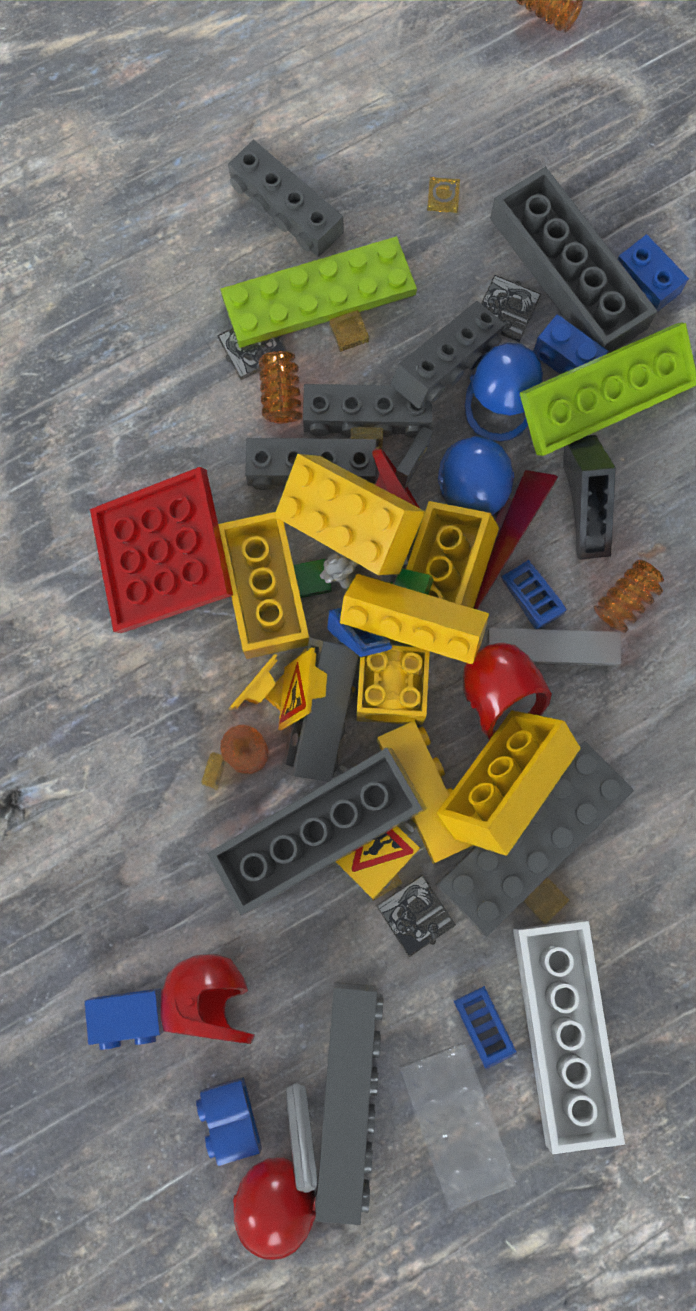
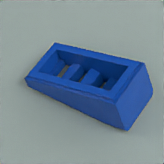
[501,560,567,629]
[327,607,392,657]
[454,986,517,1069]

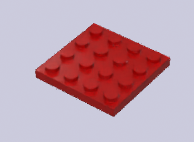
[90,467,233,633]

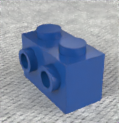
[618,234,689,312]
[533,314,608,374]
[84,988,164,1050]

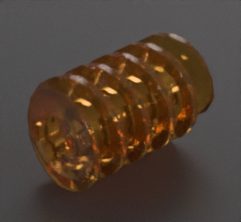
[516,0,584,33]
[258,351,302,424]
[594,559,664,633]
[220,725,269,774]

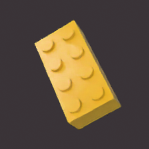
[274,454,425,575]
[406,501,499,608]
[218,512,309,659]
[437,710,581,856]

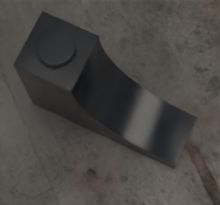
[563,435,616,560]

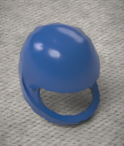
[465,343,543,442]
[437,436,514,516]

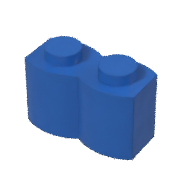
[196,1077,262,1166]

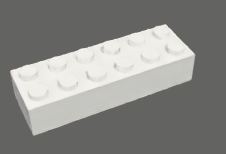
[513,920,625,1154]

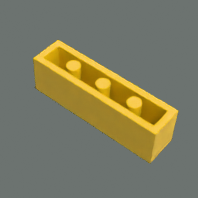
[340,574,490,665]
[377,720,472,863]

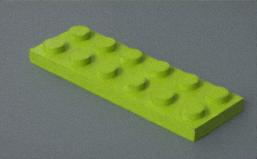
[220,236,417,348]
[520,323,696,456]

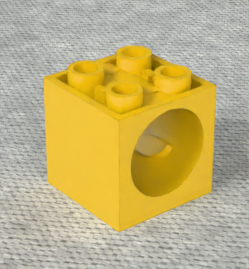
[356,646,430,725]

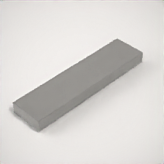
[488,628,621,666]

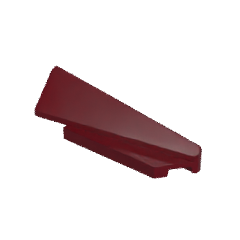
[473,470,558,610]

